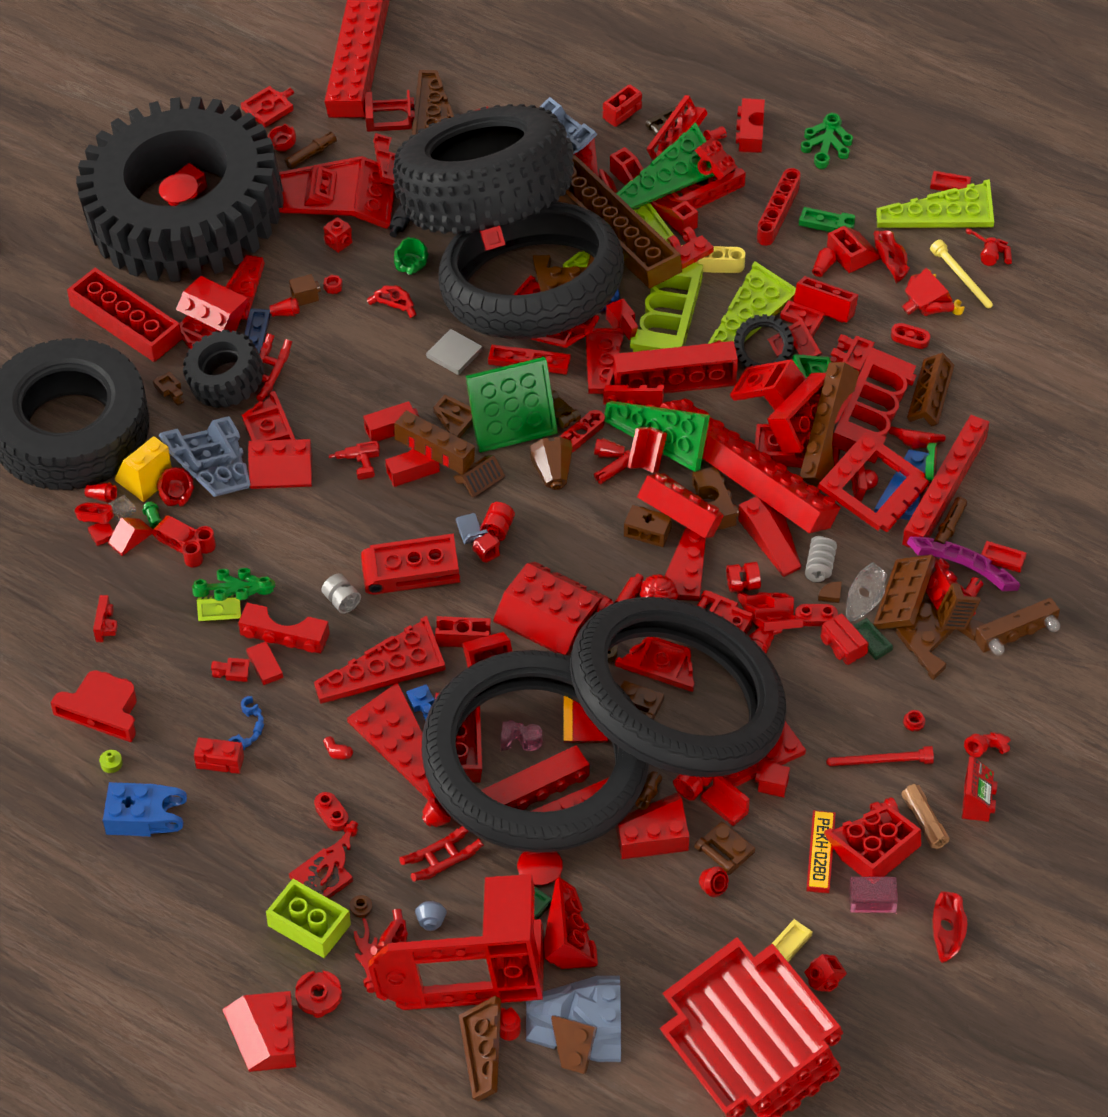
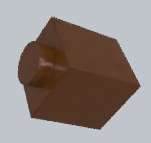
[289,274,321,306]

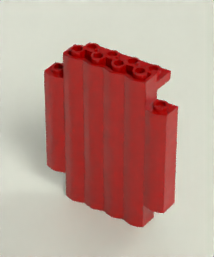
[660,937,843,1117]

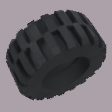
[183,330,264,408]

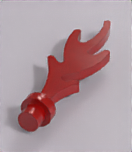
[317,821,358,886]
[354,918,378,993]

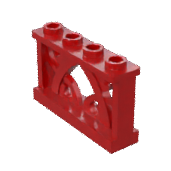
[669,167,746,209]

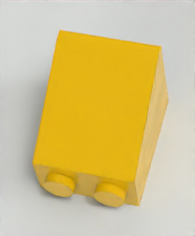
[115,436,172,502]

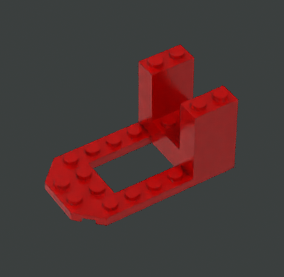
[368,874,544,1010]

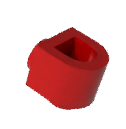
[472,532,500,562]
[500,1007,521,1041]

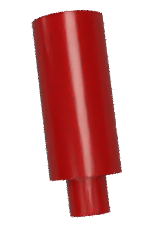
[615,574,644,603]

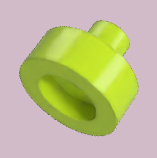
[99,750,123,773]

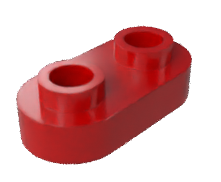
[891,323,930,349]
[75,503,114,524]
[795,604,838,626]
[314,792,349,831]

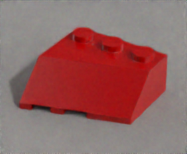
[616,792,689,859]
[824,804,921,885]
[222,991,296,1072]

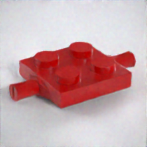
[241,86,294,128]

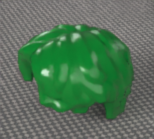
[394,237,429,275]

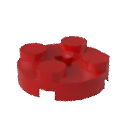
[295,971,342,1018]

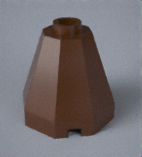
[530,437,572,490]

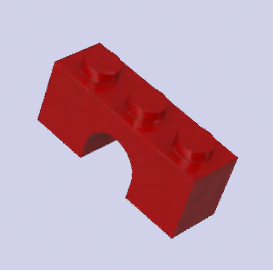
[736,98,765,153]

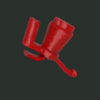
[966,228,1012,266]

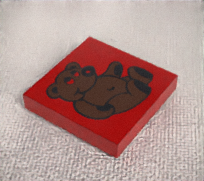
[289,848,353,899]

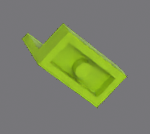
[197,594,242,621]

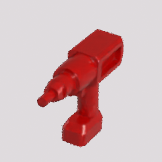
[329,440,380,480]

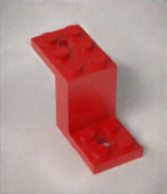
[730,359,853,424]

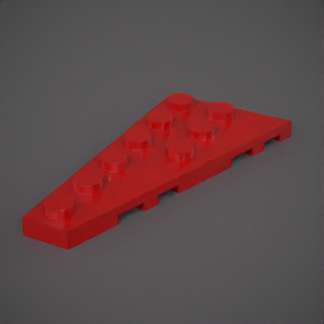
[314,615,446,704]
[347,682,436,800]

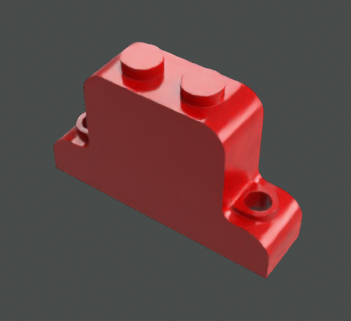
[50,670,137,742]

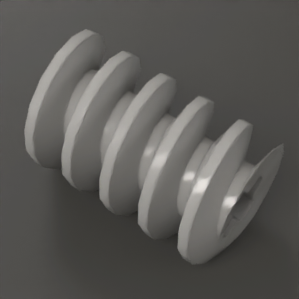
[805,536,837,582]

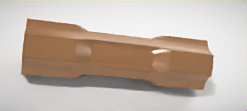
[902,784,950,849]

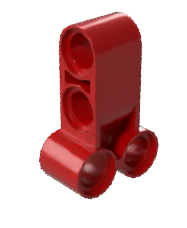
[152,516,216,568]

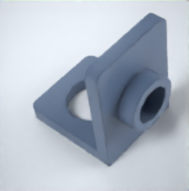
[456,513,488,545]

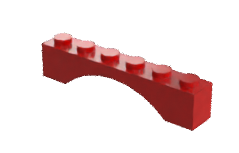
[610,147,698,236]

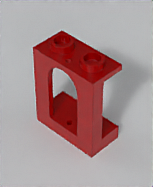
[365,90,415,132]

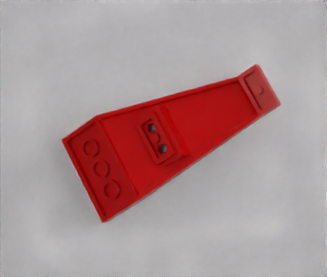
[279,156,394,229]

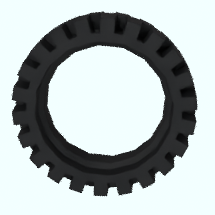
[734,314,794,369]

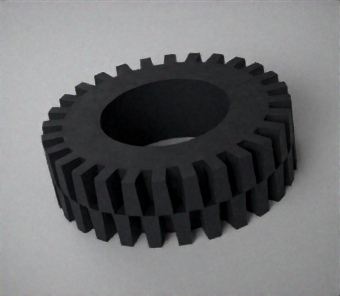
[76,97,284,282]

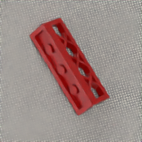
[646,95,708,161]

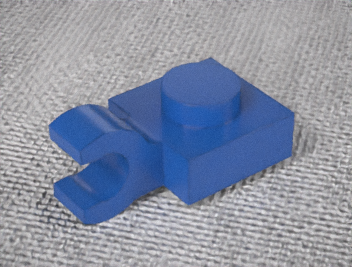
[406,684,434,721]

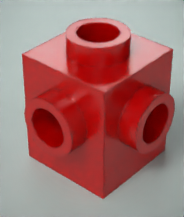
[323,217,352,253]
[804,954,847,992]

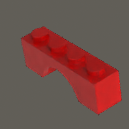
[238,603,330,654]

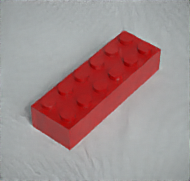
[67,267,182,362]
[613,341,738,394]

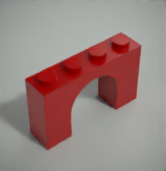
[363,401,440,487]

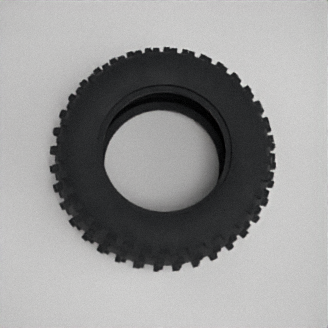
[393,104,574,234]

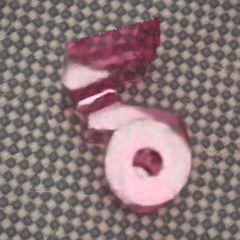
[501,720,543,751]

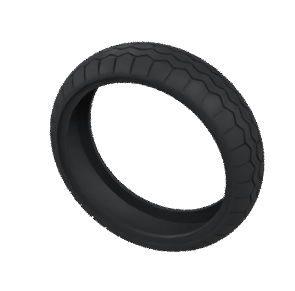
[439,202,624,339]

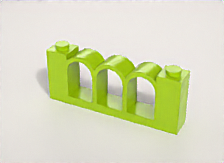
[630,263,703,352]

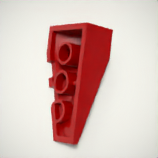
[738,496,801,577]
[544,877,598,969]

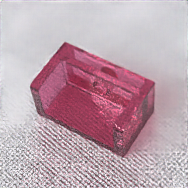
[849,877,898,913]

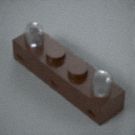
[974,597,1060,655]

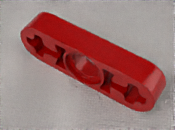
[559,410,605,452]

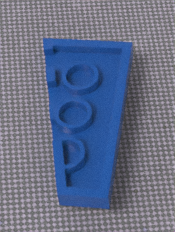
[874,450,929,520]

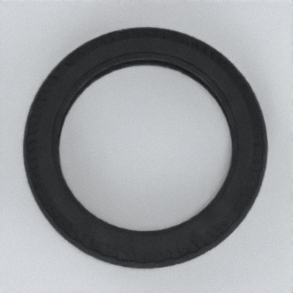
[570,597,786,777]
[421,650,649,852]

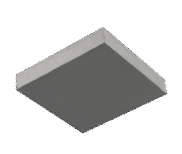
[426,329,483,375]

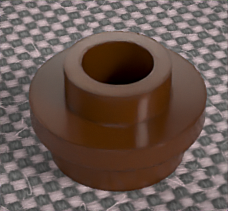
[349,895,373,918]

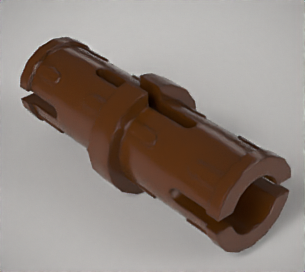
[635,771,662,810]

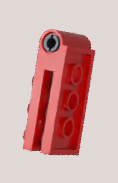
[361,533,460,595]

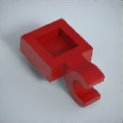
[211,658,250,682]

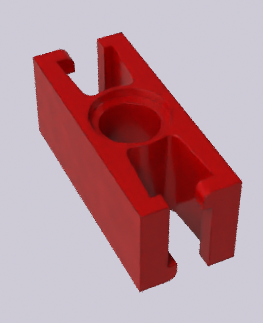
[435,616,491,647]

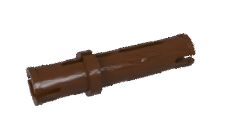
[284,131,337,169]
[933,497,967,544]

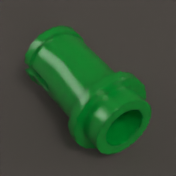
[142,501,162,529]

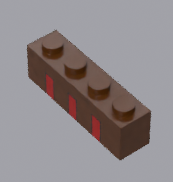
[394,410,475,475]

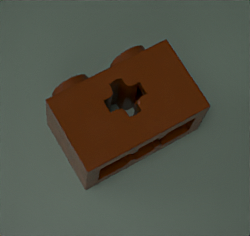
[624,505,672,547]

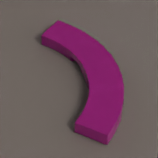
[907,537,1021,591]

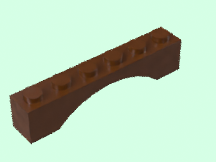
[800,362,859,487]

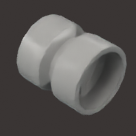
[321,573,361,614]

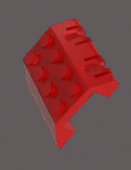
[493,562,607,655]

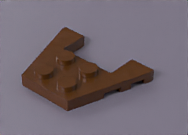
[533,255,595,292]
[895,602,985,680]

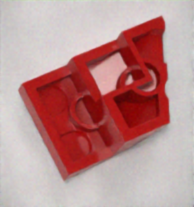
[737,592,803,631]

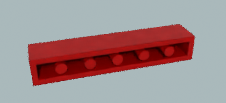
[481,745,590,810]

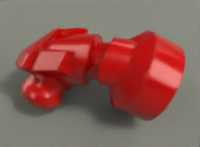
[964,732,1011,757]

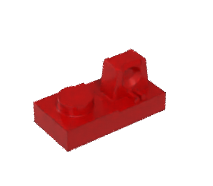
[93,595,118,642]

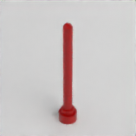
[826,746,934,766]

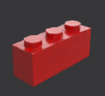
[793,276,859,323]

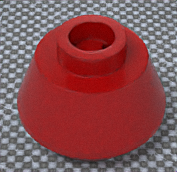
[422,798,451,827]
[699,866,729,897]

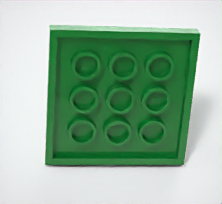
[465,357,558,453]

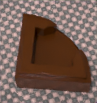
[818,582,842,603]

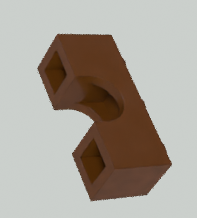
[692,467,739,530]

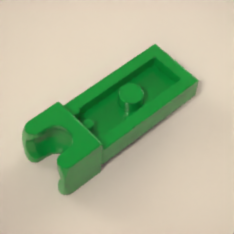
[799,207,855,232]

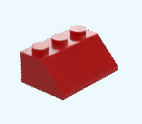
[176,276,250,332]
[248,439,312,489]

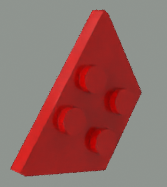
[242,391,296,441]
[615,637,694,692]

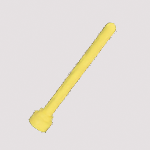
[930,239,993,309]

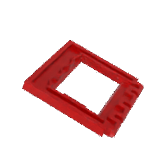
[817,432,929,532]

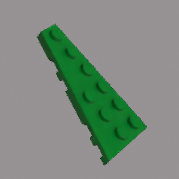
[616,122,715,210]
[604,401,710,472]

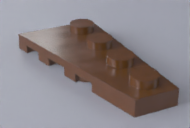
[459,996,501,1102]

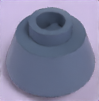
[415,901,447,931]

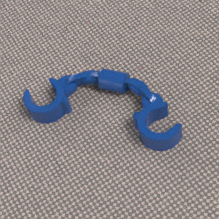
[228,696,264,750]

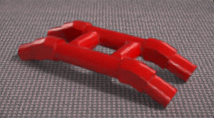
[256,333,293,402]
[399,826,484,882]

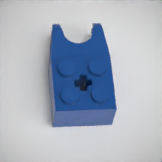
[103,782,187,836]

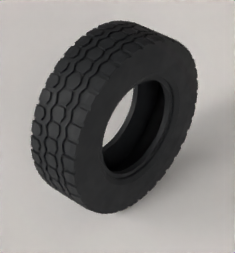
[0,338,149,490]

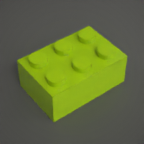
[266,879,351,958]

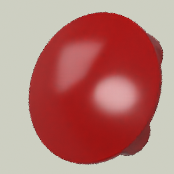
[159,173,198,206]
[517,851,563,886]

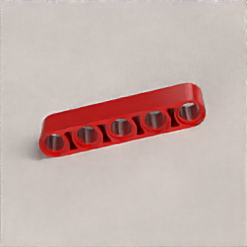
[757,168,801,246]

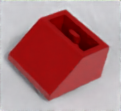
[827,226,881,273]

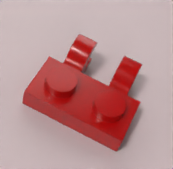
[667,226,714,269]
[830,334,875,375]

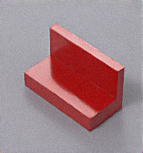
[627,427,667,473]
[701,776,750,827]

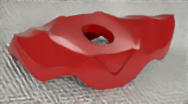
[873,230,910,284]
[933,891,967,963]

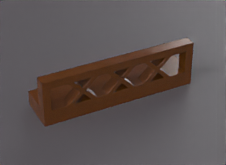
[907,352,954,426]

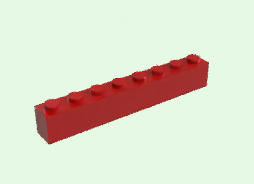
[902,415,990,548]

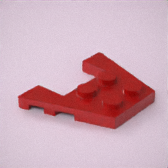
[373,133,396,185]

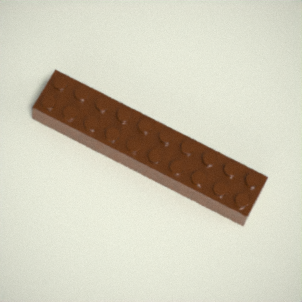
[559,155,682,289]

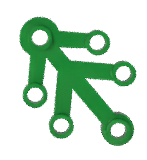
[801,113,853,169]
[192,568,275,601]

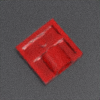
[695,137,737,180]

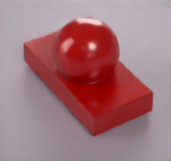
[851,464,879,502]

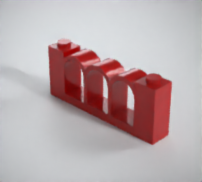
[832,347,917,464]

